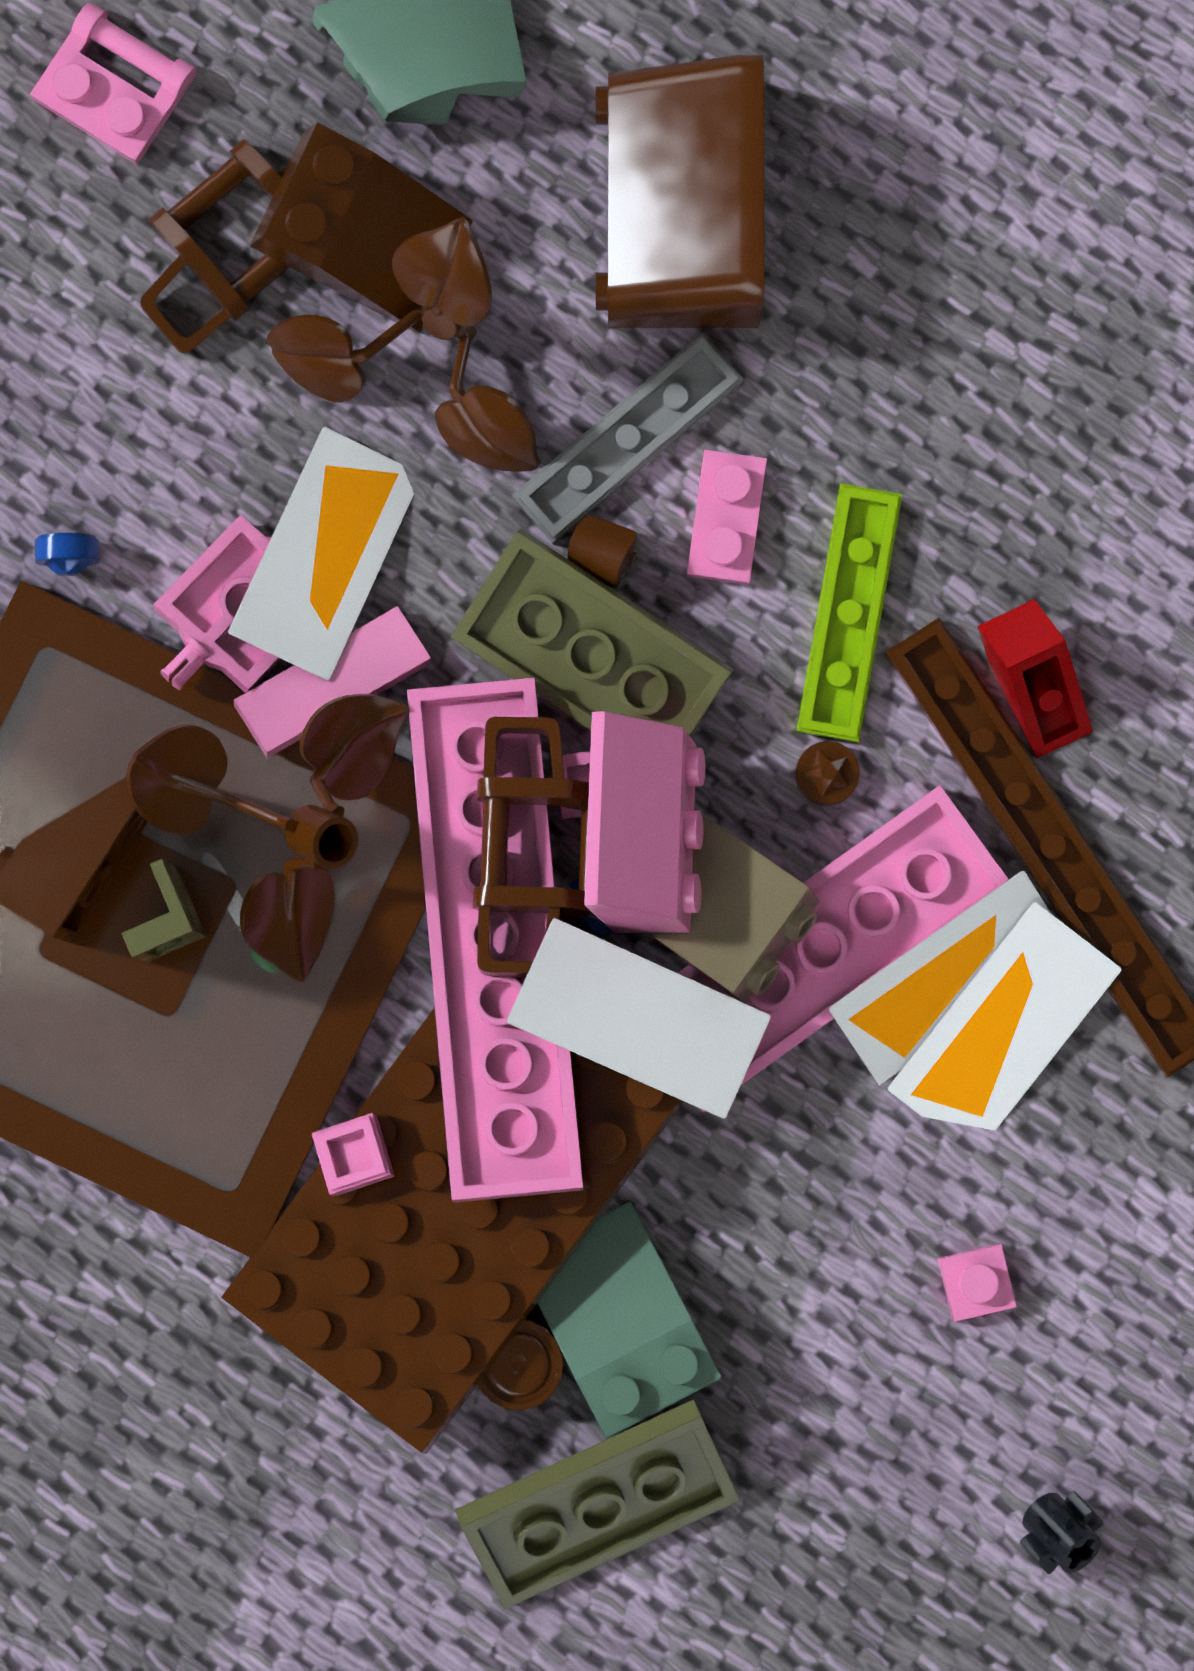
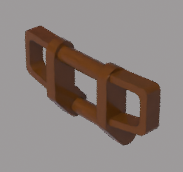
[140,139,289,353]
[473,716,599,977]

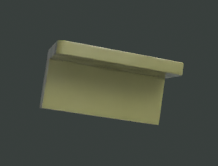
[121,859,207,962]

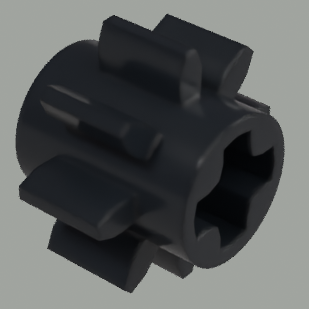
[1020,1491,1103,1574]

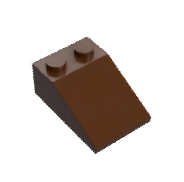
[249,122,473,333]
[0,777,149,943]

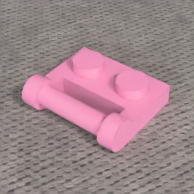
[30,2,197,165]

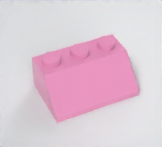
[584,711,705,933]

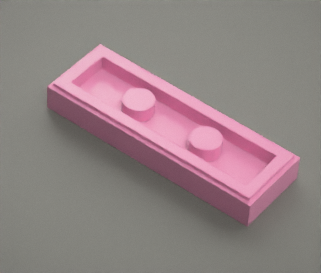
[234,606,431,759]

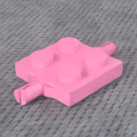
[154,514,282,693]

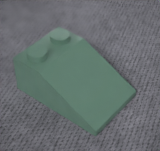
[537,1201,722,1439]

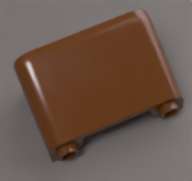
[596,55,764,328]

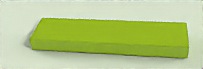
[796,483,903,743]

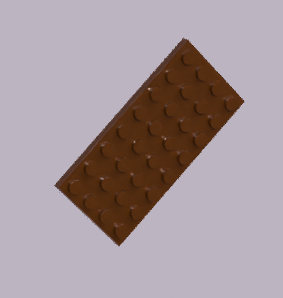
[221,915,684,1454]

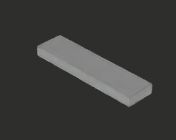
[512,332,744,545]

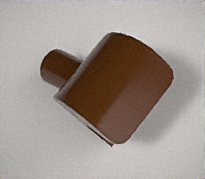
[567,516,638,589]

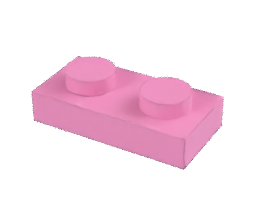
[686,450,767,585]

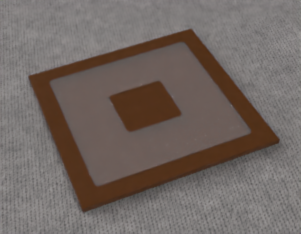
[0,580,426,1259]

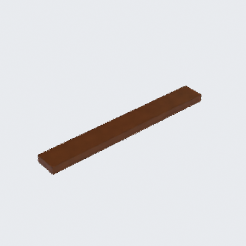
[885,618,1194,1078]

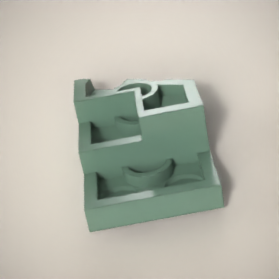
[312,0,526,125]

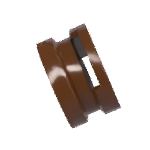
[478,1318,564,1410]

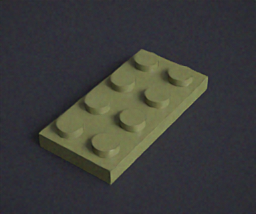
[450,529,734,736]
[455,1399,740,1609]

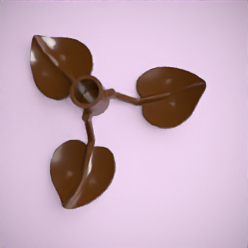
[266,217,541,472]
[127,694,409,982]

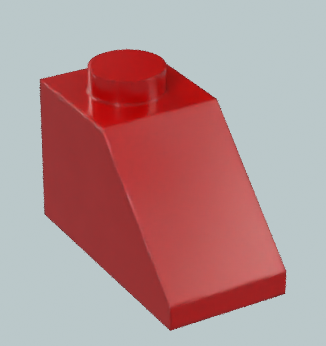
[977,599,1093,759]

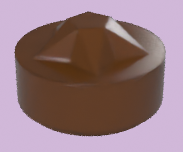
[795,741,860,806]

